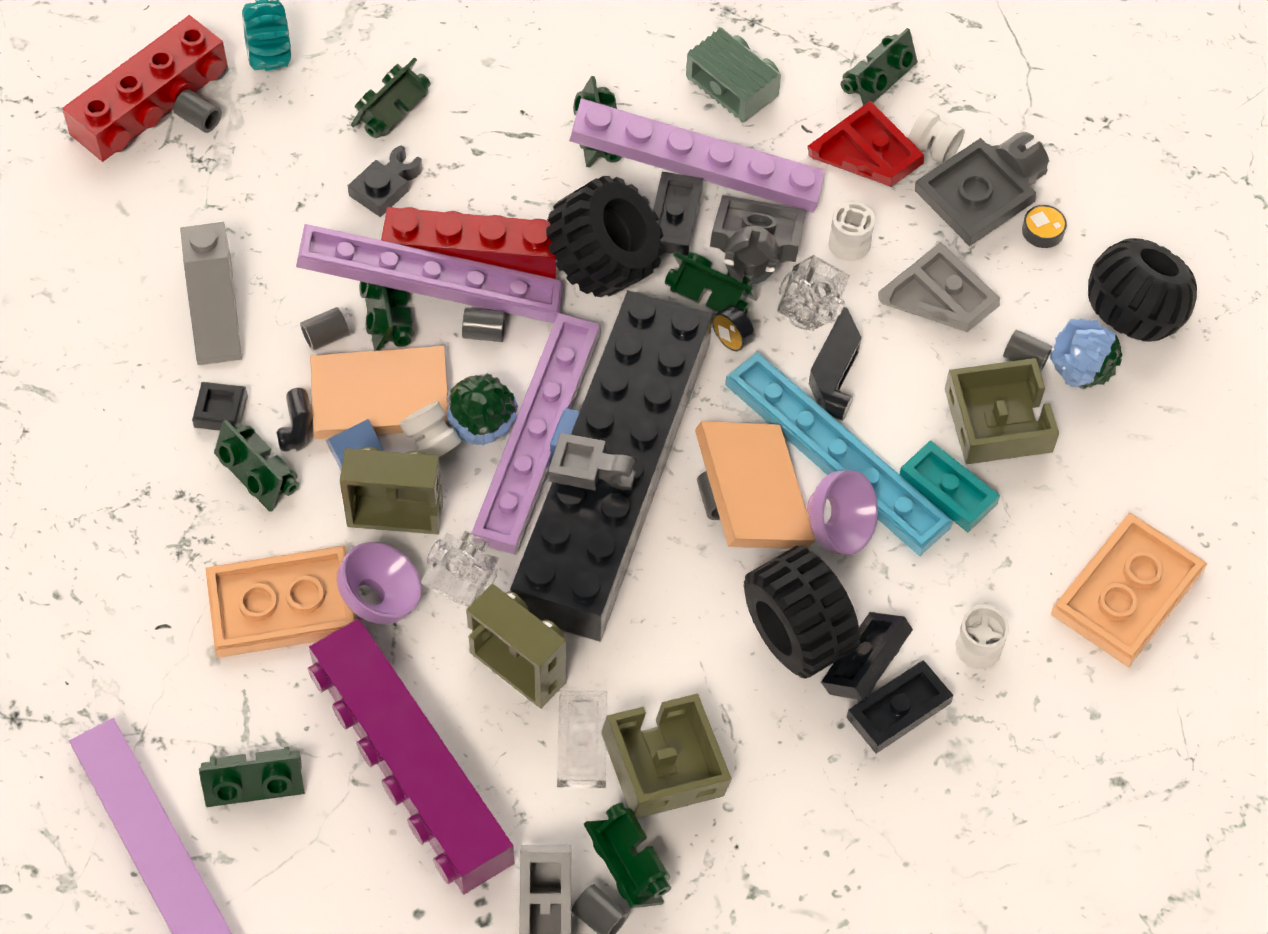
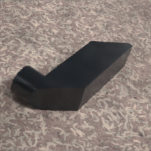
[808,307,862,421]

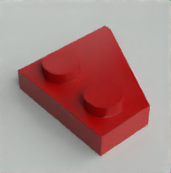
[807,101,924,187]

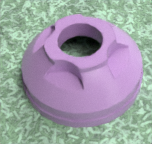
[807,470,878,555]
[337,542,422,624]

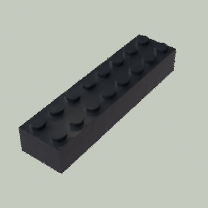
[510,290,713,642]

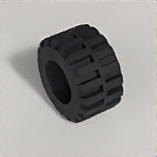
[546,176,664,298]
[743,545,861,679]

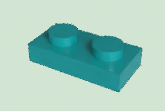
[899,440,1000,533]

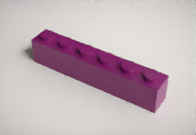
[307,618,515,895]

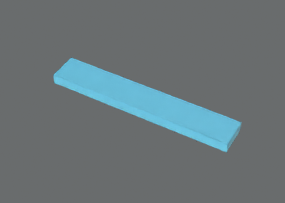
[725,351,953,556]

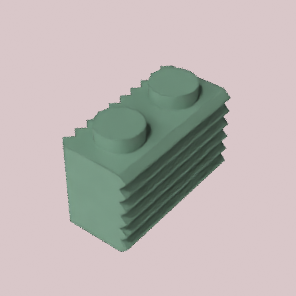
[686,27,781,123]

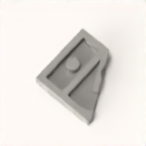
[878,242,1000,332]

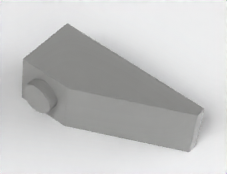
[180,222,242,365]
[519,845,572,934]

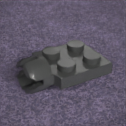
[915,132,1050,247]
[710,195,806,284]

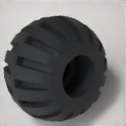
[1088,238,1197,342]

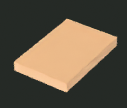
[310,346,450,440]
[695,421,816,549]
[1051,512,1208,667]
[205,546,357,658]

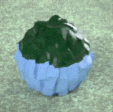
[1050,318,1123,389]
[446,373,518,446]

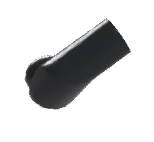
[276,388,313,452]

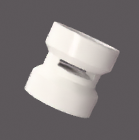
[908,109,965,164]
[828,201,875,261]
[399,401,461,457]
[955,605,1009,669]

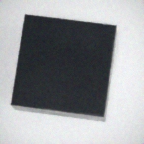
[192,382,248,431]

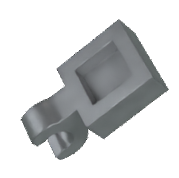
[548,433,636,490]

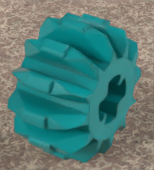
[242,0,291,71]

